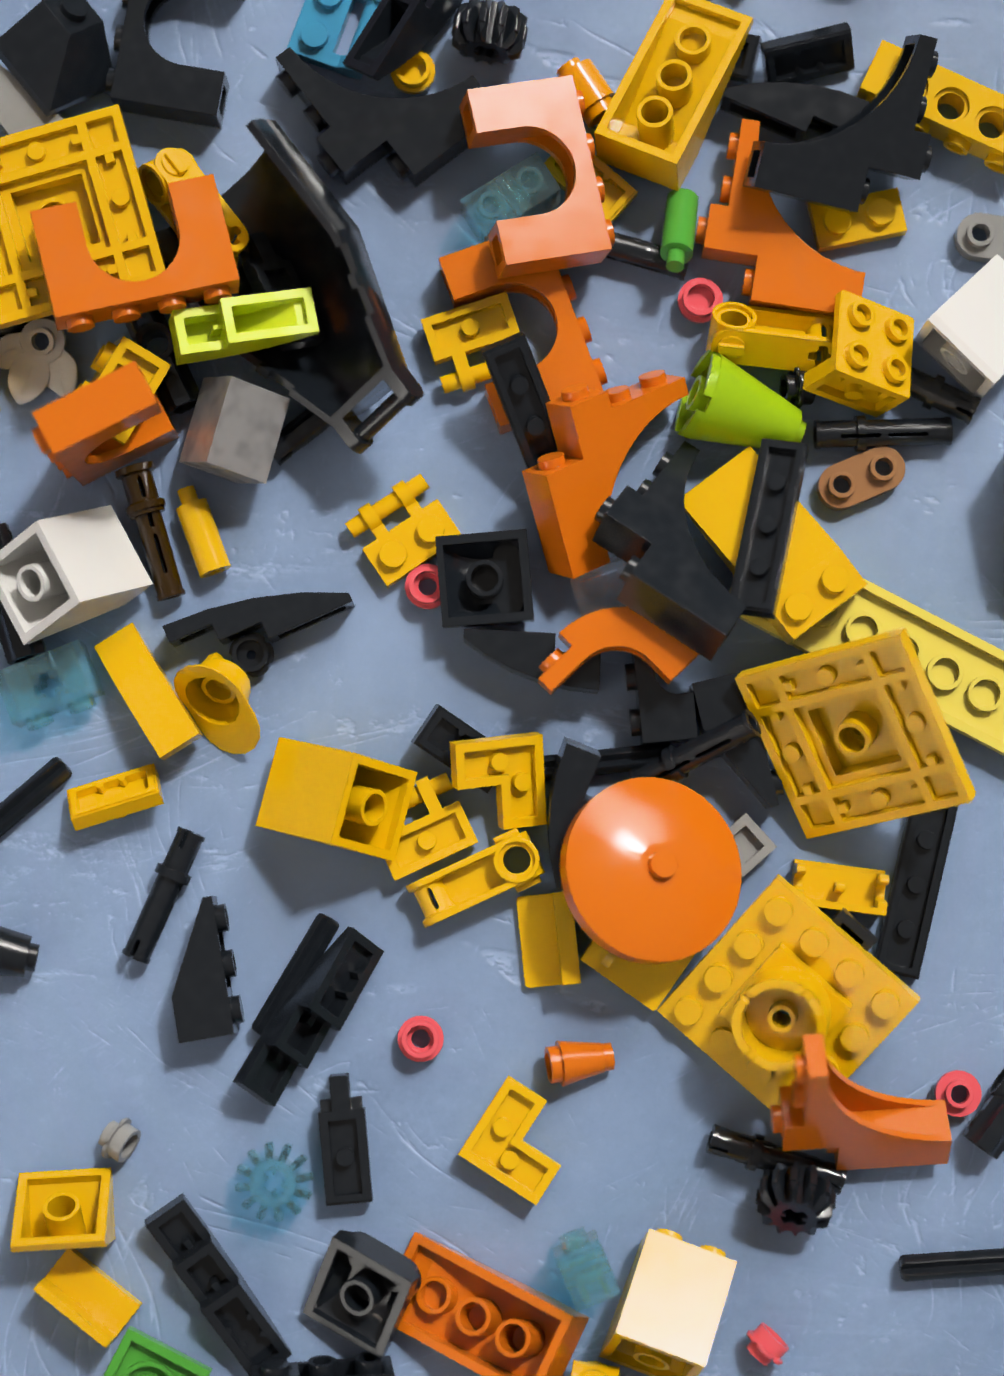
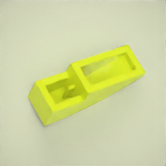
[168,287,319,365]

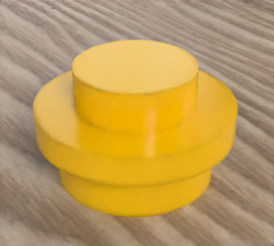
[391,50,435,94]

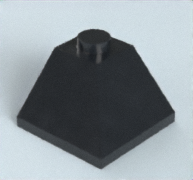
[0,0,112,117]

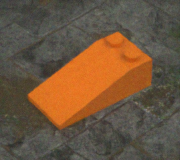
[398,1232,590,1376]

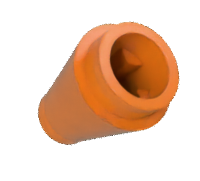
[544,1041,615,1087]

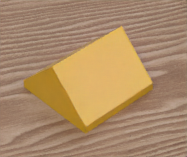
[10,1167,116,1252]

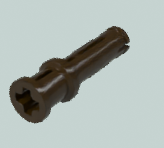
[114,461,186,602]

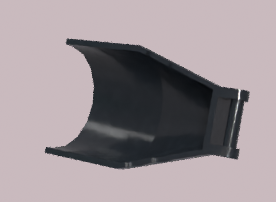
[156,119,424,454]

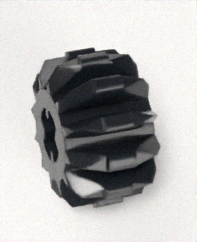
[451,0,528,65]
[756,1161,836,1237]

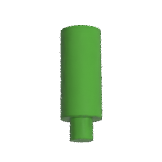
[660,188,699,273]

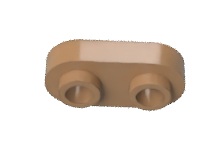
[817,446,905,511]

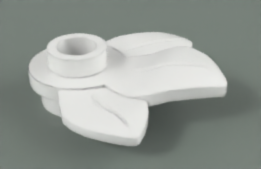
[0,318,78,405]

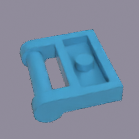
[287,0,381,80]

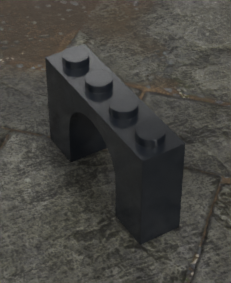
[105,0,245,129]

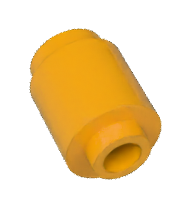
[556,57,615,127]

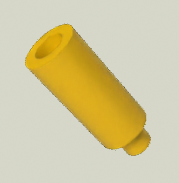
[176,485,231,578]

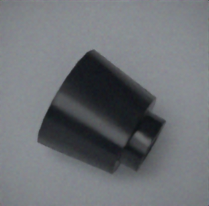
[0,926,40,977]

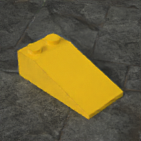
[594,0,753,191]
[684,446,867,645]

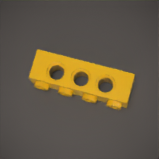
[856,39,1004,174]

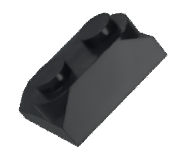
[435,529,534,628]
[303,1230,421,1359]

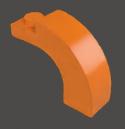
[538,606,700,696]

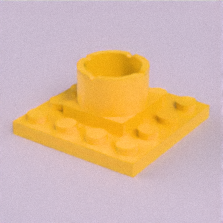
[0,104,166,330]
[735,627,977,839]
[657,874,920,1109]

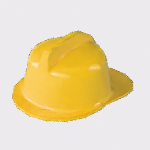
[174,652,260,754]

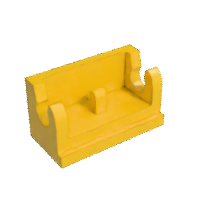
[791,859,889,916]

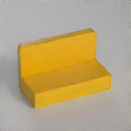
[516,892,581,988]
[33,1249,143,1348]

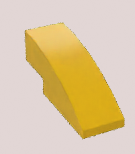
[94,623,203,760]

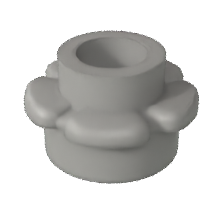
[99,1118,141,1163]

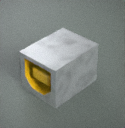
[179,376,290,484]

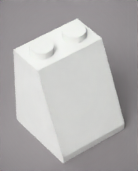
[914,254,1004,399]
[0,505,153,645]

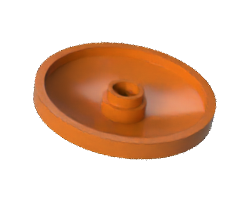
[560,777,742,965]

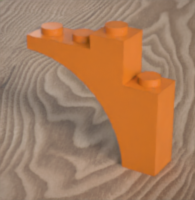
[694,118,866,318]
[522,370,689,579]
[770,1034,952,1171]

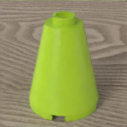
[674,350,806,449]

